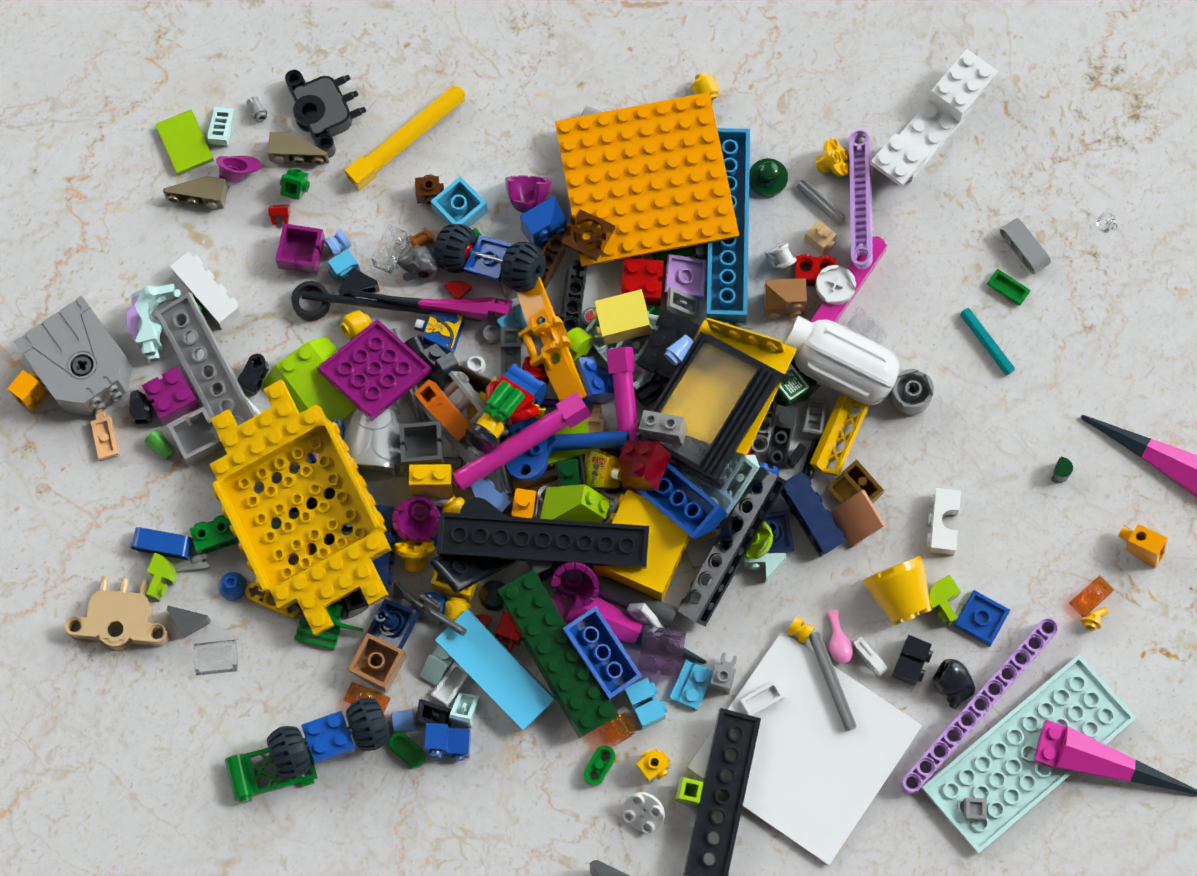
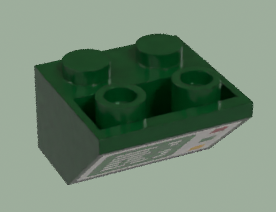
[777,357,821,405]

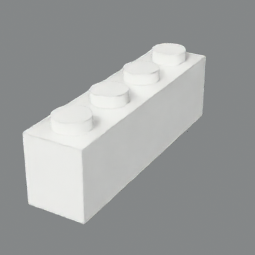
[170,252,241,330]

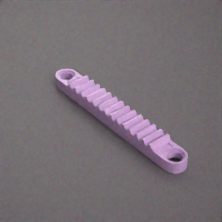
[849,130,873,270]

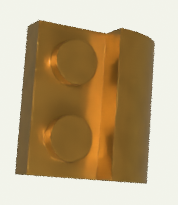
[827,459,884,504]

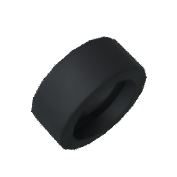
[291,281,331,321]

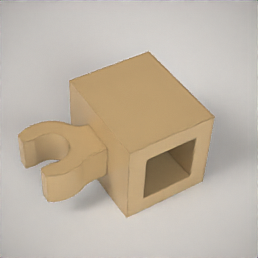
[804,219,837,255]

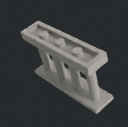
[418,371,509,464]

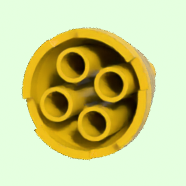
[863,555,932,626]

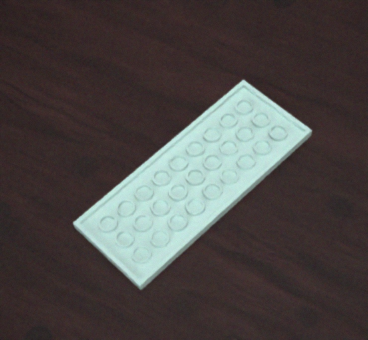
[921,654,1136,854]

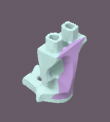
[126,284,181,363]

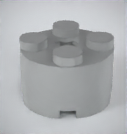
[891,369,934,415]

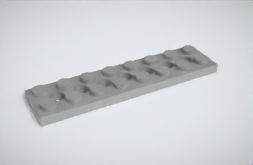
[156,292,256,424]

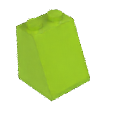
[540,484,610,523]

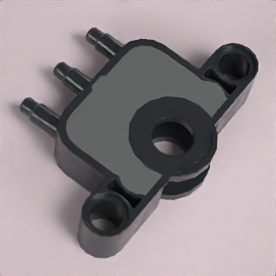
[285,69,366,158]

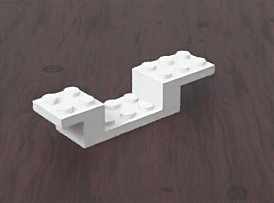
[870,49,998,187]

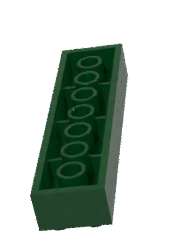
[495,569,619,739]

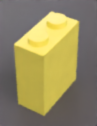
[593,289,652,345]

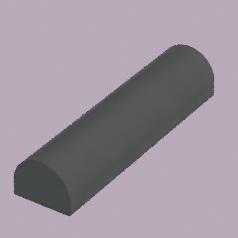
[597,576,678,629]

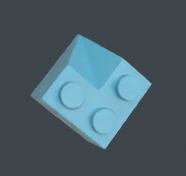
[431,176,488,226]

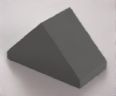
[167,605,211,638]

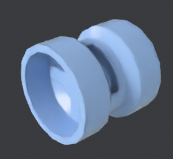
[324,229,351,257]

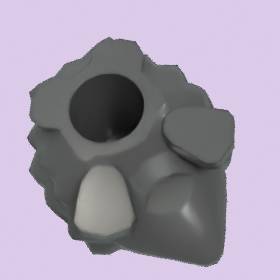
[397,245,440,283]

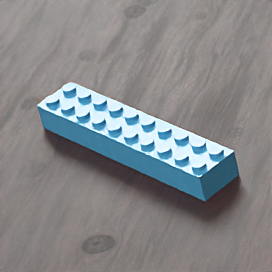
[706,128,750,323]

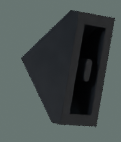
[338,268,380,297]
[415,699,452,728]

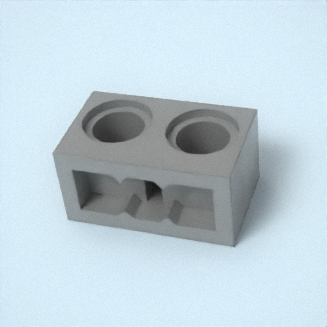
[639,410,688,446]

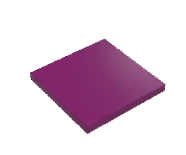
[317,319,432,421]

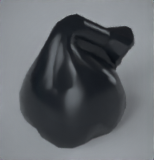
[932,659,975,710]

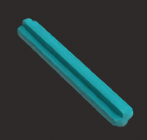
[960,308,1015,376]

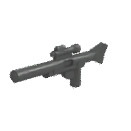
[393,581,467,636]

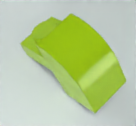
[929,574,961,626]
[675,777,719,807]

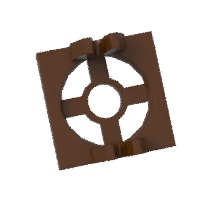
[561,209,615,261]

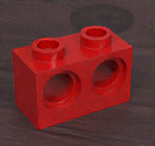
[794,254,836,286]

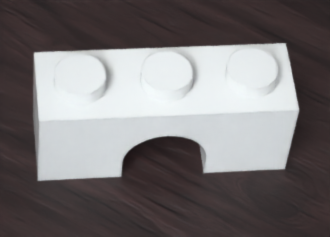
[926,488,961,555]

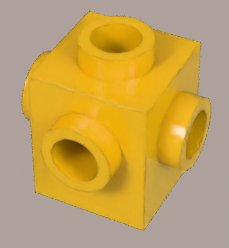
[636,748,670,783]

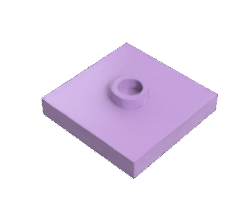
[664,254,707,300]

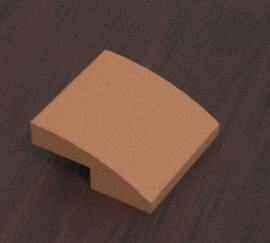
[831,490,886,548]

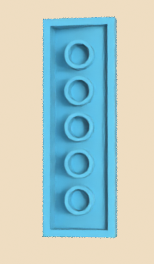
[435,609,556,730]

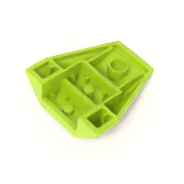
[262,336,355,422]

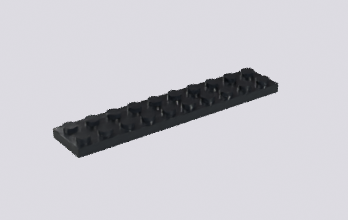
[437,512,649,569]

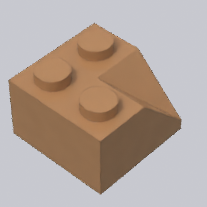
[763,278,807,318]
[348,633,407,693]

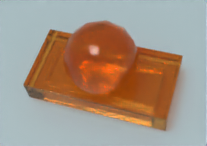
[1069,575,1114,618]
[343,681,391,713]

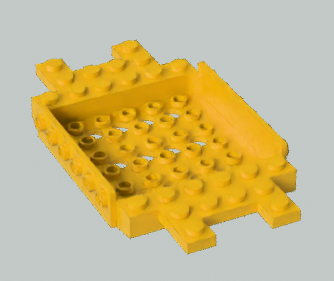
[210,380,391,636]

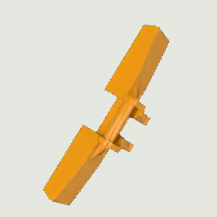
[516,277,588,402]

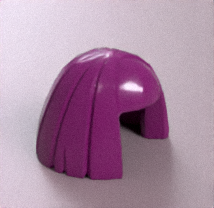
[505,175,552,213]
[392,495,440,543]
[551,562,599,609]

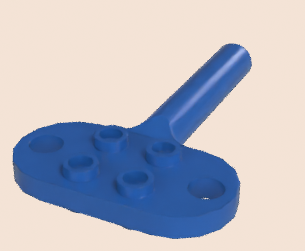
[507,413,630,483]

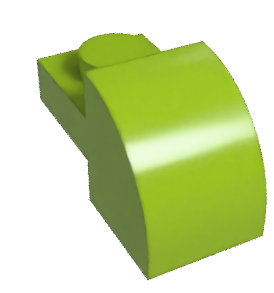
[553,327,596,363]
[146,553,177,601]

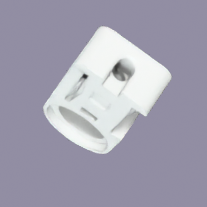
[852,637,888,676]

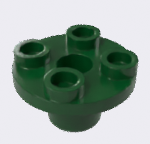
[749,158,788,198]

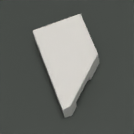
[627,603,666,633]

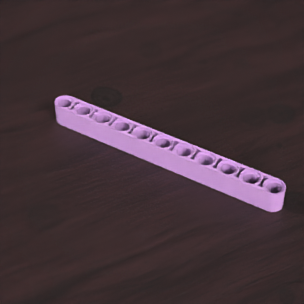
[901,618,1058,795]

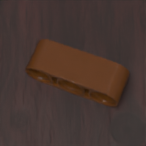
[542,235,566,289]

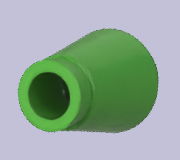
[145,430,175,460]

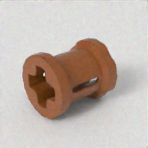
[408,227,434,247]

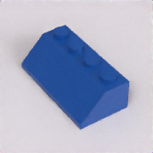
[636,463,727,539]
[562,606,642,700]

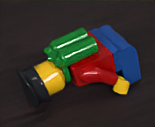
[465,363,547,453]

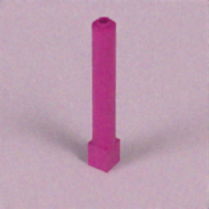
[606,347,640,495]
[452,392,591,490]

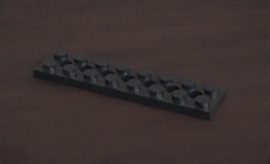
[683,708,761,876]

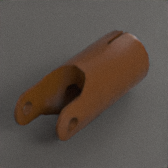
[510,464,558,492]

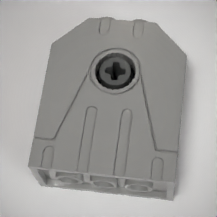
[14,296,132,416]

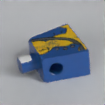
[414,312,465,355]

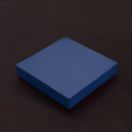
[954,590,1010,647]

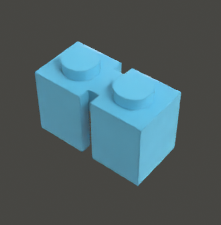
[624,678,667,730]

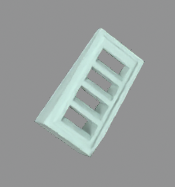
[207,107,234,146]

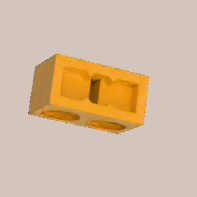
[7,370,47,412]

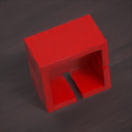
[621,258,664,306]

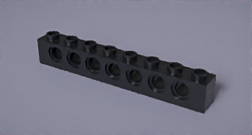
[678,466,787,627]

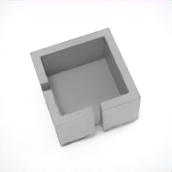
[167,407,224,467]

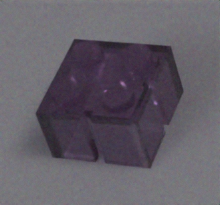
[638,625,686,678]

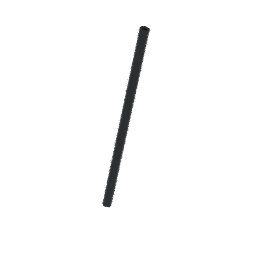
[302,291,482,321]

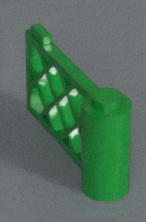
[225,738,318,804]

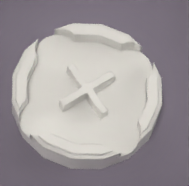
[815,265,856,305]

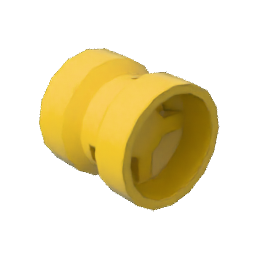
[786,616,815,645]

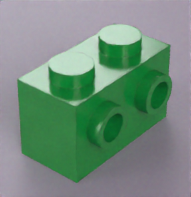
[189,515,239,555]

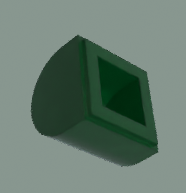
[1051,456,1073,483]

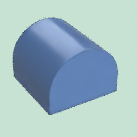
[392,709,416,733]

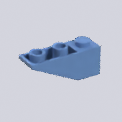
[463,464,512,515]

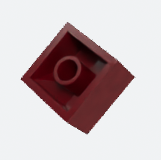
[619,441,671,491]

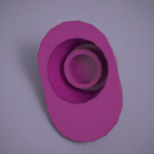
[216,156,262,182]

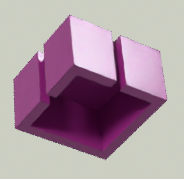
[275,223,325,275]
[141,366,200,426]

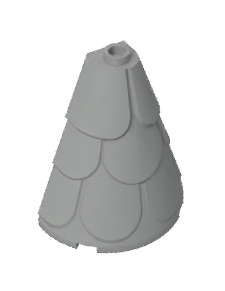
[343,402,409,477]

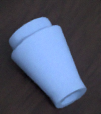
[664,335,694,365]

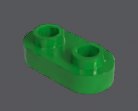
[583,746,615,786]

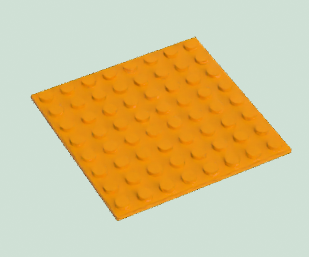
[555,92,739,267]

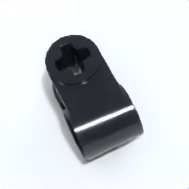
[237,353,269,395]

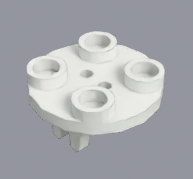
[623,792,665,834]

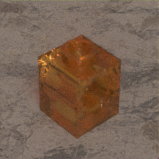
[603,712,637,747]

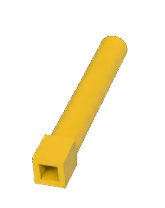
[345,85,465,191]

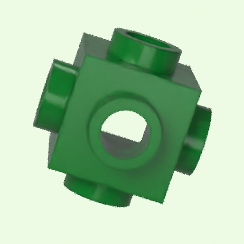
[280,168,310,200]

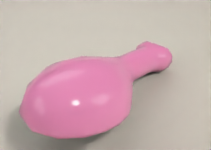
[827,610,853,664]

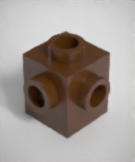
[415,175,444,205]

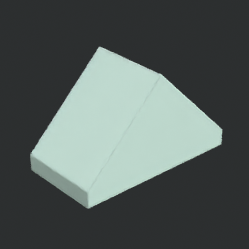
[449,691,479,728]

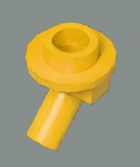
[1081,607,1108,631]

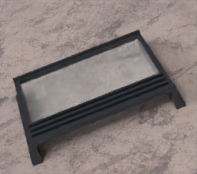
[636,331,789,490]

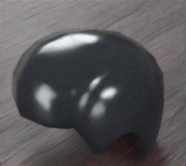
[478,580,506,611]

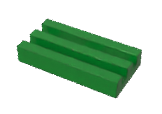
[294,619,341,650]

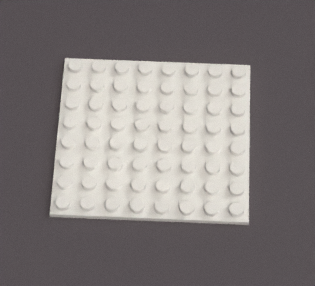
[687,632,922,866]

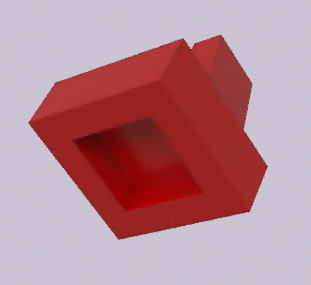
[268,204,291,225]

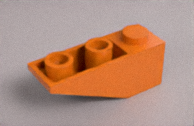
[414,380,471,441]

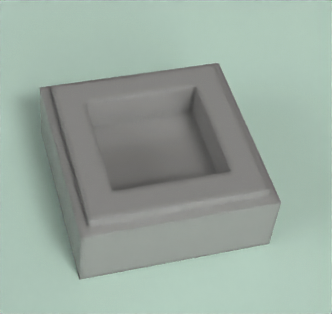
[964,797,987,821]

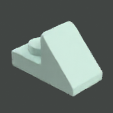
[743,553,786,582]
[420,645,454,687]

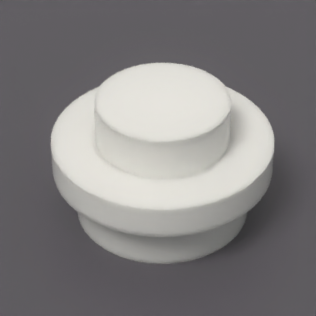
[465,356,486,374]

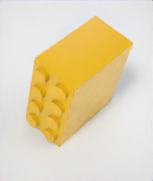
[591,490,692,601]

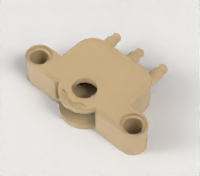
[65,576,170,650]

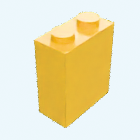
[409,464,454,498]

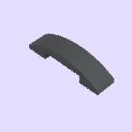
[501,327,521,376]

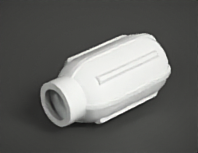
[783,316,900,405]

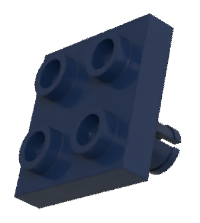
[764,510,795,554]
[366,598,420,649]

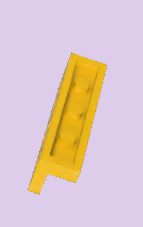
[810,393,870,477]

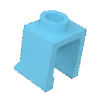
[328,249,361,281]

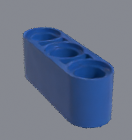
[131,527,193,560]

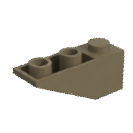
[268,132,329,165]
[163,176,229,209]

